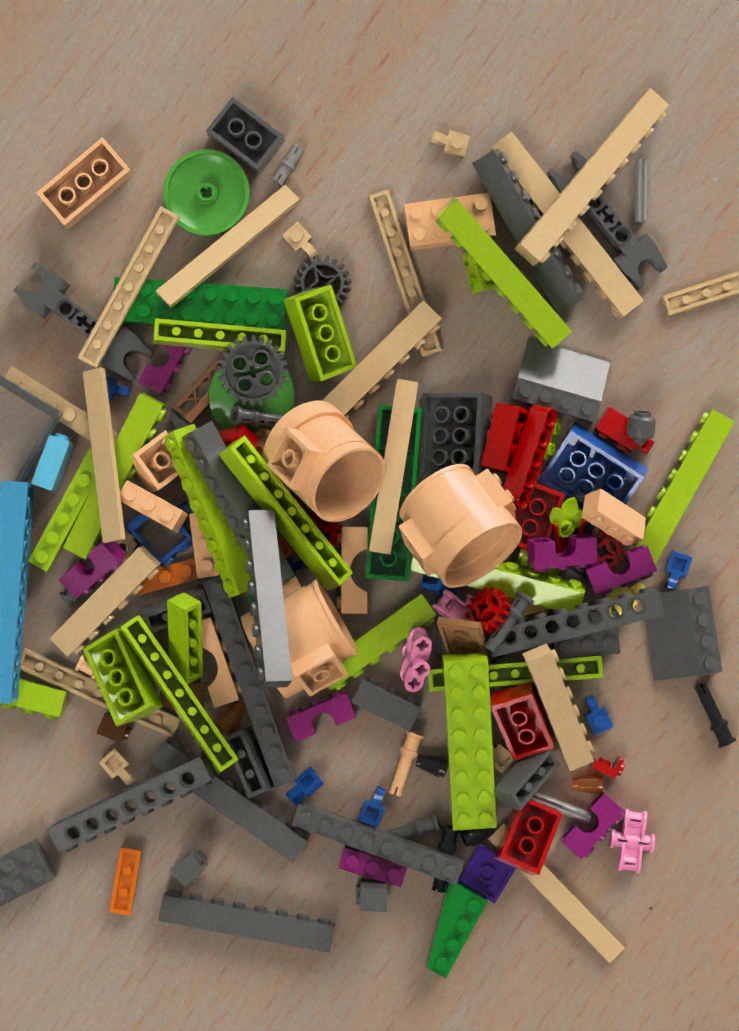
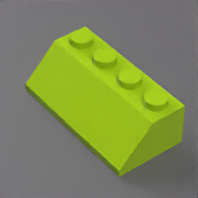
[283,285,357,381]
[83,628,163,727]

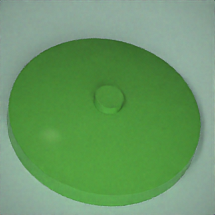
[163,149,250,236]
[208,353,294,433]

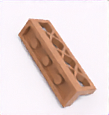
[173,350,229,424]

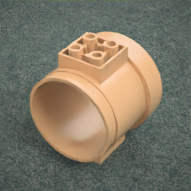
[263,401,386,522]
[399,464,522,588]
[241,576,358,699]

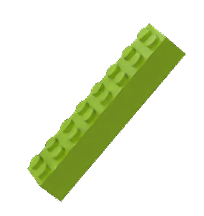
[435,197,572,349]
[442,652,497,831]

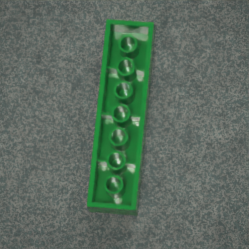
[114,277,288,330]
[365,405,422,582]

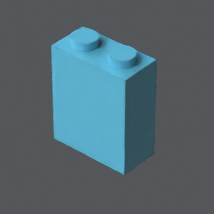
[31,433,76,493]

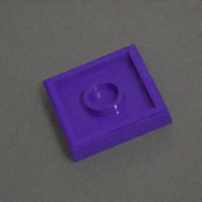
[458,843,516,904]

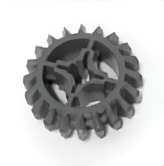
[294,255,351,306]

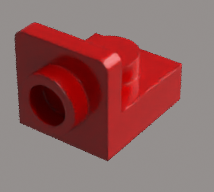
[589,756,625,779]

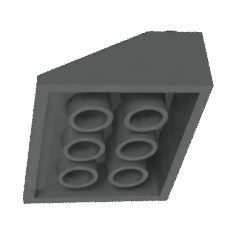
[510,339,611,424]
[418,392,492,479]
[642,586,723,681]

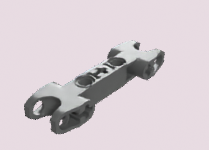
[547,151,667,290]
[13,263,154,382]

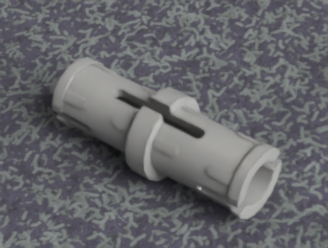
[271,143,305,187]

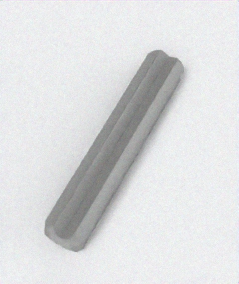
[634,159,648,223]
[531,792,592,823]

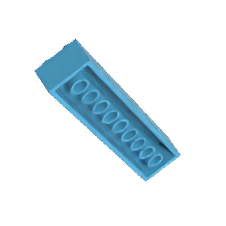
[0,481,35,704]

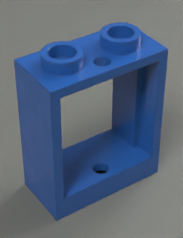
[126,514,193,566]

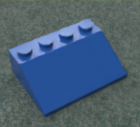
[538,422,648,509]

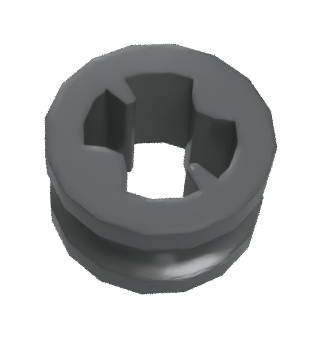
[59,588,80,608]

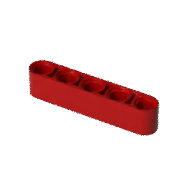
[503,405,557,509]

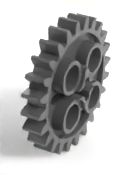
[217,335,289,406]

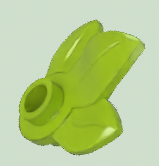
[549,497,583,538]

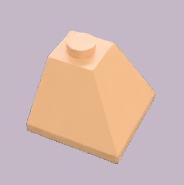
[132,430,179,493]

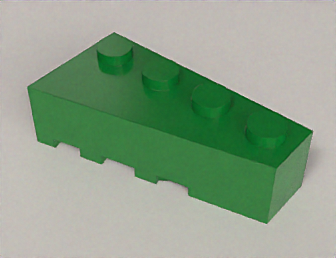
[426,882,488,978]

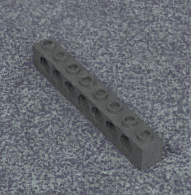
[486,586,665,657]
[47,752,216,852]

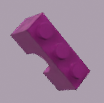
[137,345,192,396]
[527,533,597,572]
[58,540,126,598]
[585,544,657,595]
[286,690,356,742]
[559,791,624,859]
[338,845,407,887]

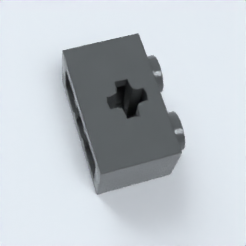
[170,848,208,887]

